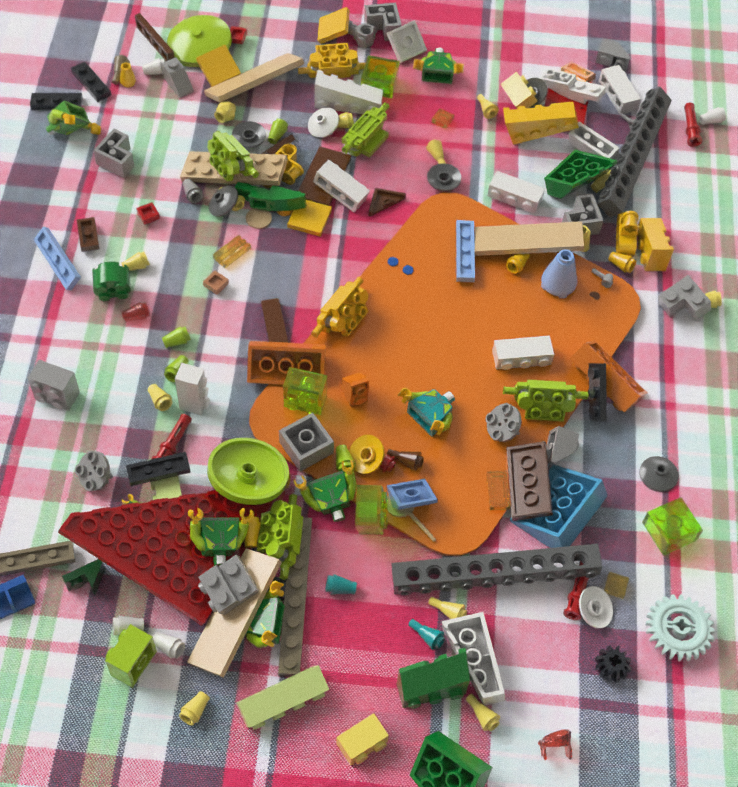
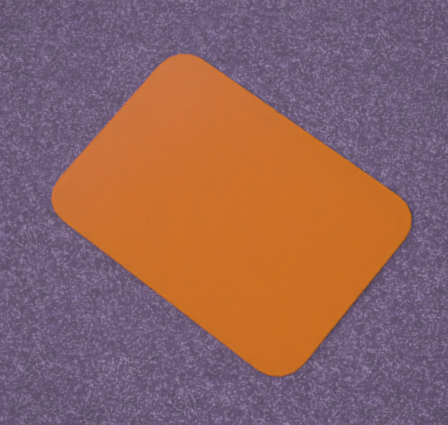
[249,192,641,556]

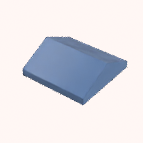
[387,479,438,510]

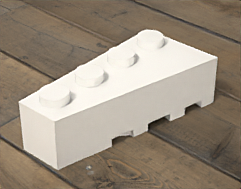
[314,70,383,114]
[442,612,505,706]

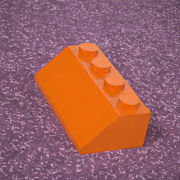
[570,340,648,412]
[247,341,326,387]

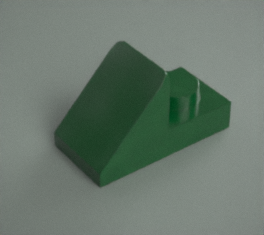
[62,559,106,595]

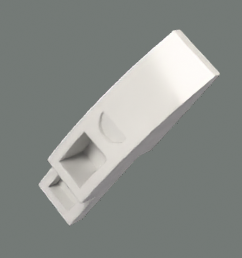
[540,68,606,104]

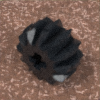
[595,646,632,683]

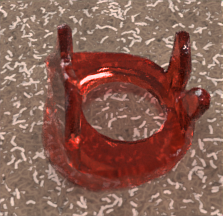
[538,729,572,760]

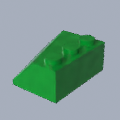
[544,150,618,199]
[396,648,470,709]
[410,731,493,787]

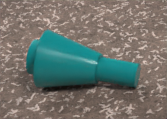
[408,619,445,650]

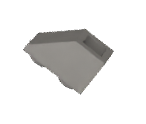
[595,38,630,71]

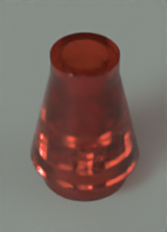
[121,301,151,322]

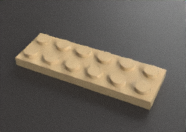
[180,151,288,186]

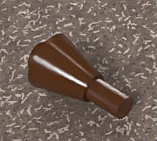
[387,449,424,471]

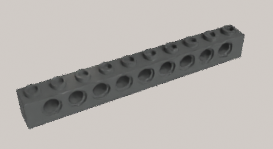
[597,86,672,218]
[391,544,603,596]

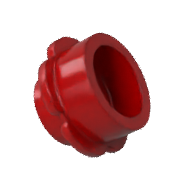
[379,454,396,473]

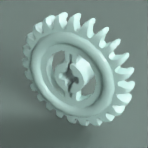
[645,594,715,662]

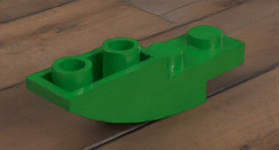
[235,182,307,211]

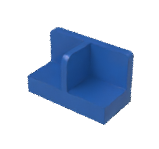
[0,574,35,619]

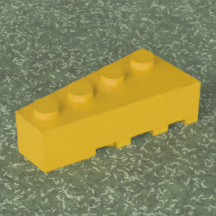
[503,102,579,145]

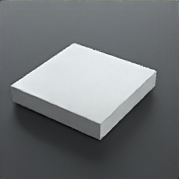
[386,20,427,63]

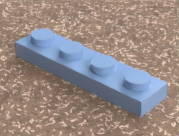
[456,220,475,282]
[34,227,81,290]

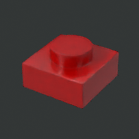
[230,26,248,45]
[136,202,160,225]

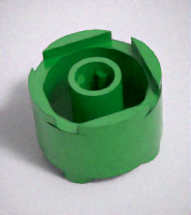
[92,261,131,301]

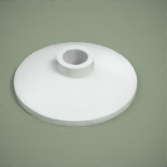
[308,108,339,138]
[579,586,613,628]

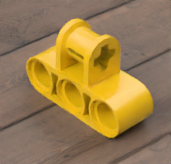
[262,144,304,188]
[616,211,639,257]

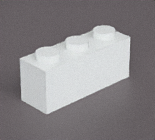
[599,65,641,115]
[568,121,619,160]
[313,160,370,212]
[487,171,545,214]
[492,336,554,370]
[175,363,210,415]

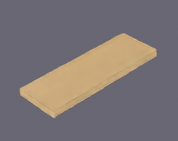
[204,53,304,102]
[475,221,584,256]
[187,549,282,678]

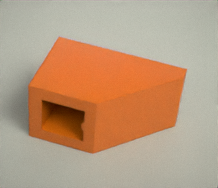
[341,372,369,407]

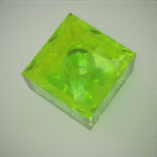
[361,55,400,98]
[283,367,327,415]
[355,485,389,535]
[642,497,703,556]

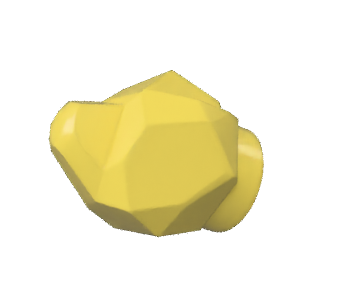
[214,101,236,123]

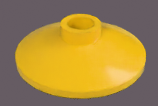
[349,435,384,474]

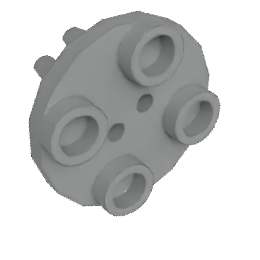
[485,403,522,442]
[75,451,114,491]

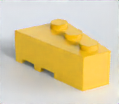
[637,218,674,271]

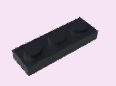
[71,61,111,102]
[30,93,83,110]
[588,363,607,422]
[126,452,191,487]

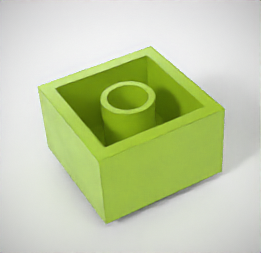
[105,624,157,688]

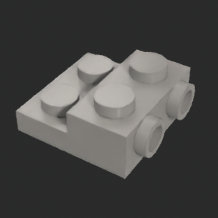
[198,555,259,615]

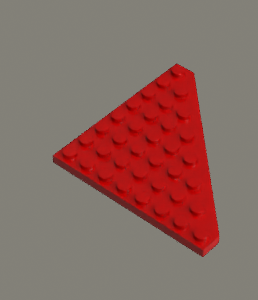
[58,490,286,626]

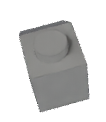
[161,57,194,98]
[547,426,579,466]

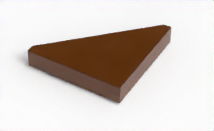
[368,188,406,216]

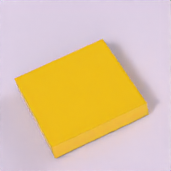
[318,7,350,44]
[196,45,241,87]
[287,200,332,237]

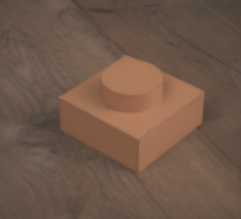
[203,270,229,295]

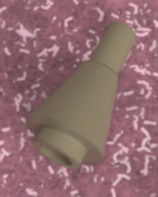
[112,55,130,85]

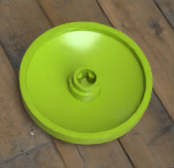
[167,15,232,67]
[207,438,289,505]

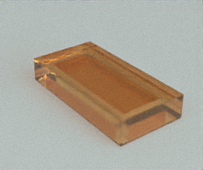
[560,61,596,83]

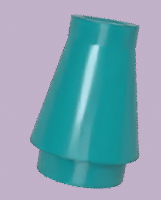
[325,574,357,595]

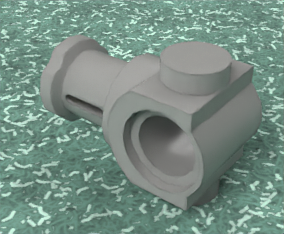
[348,20,377,48]

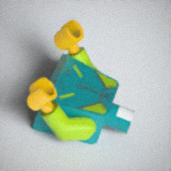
[398,388,455,437]

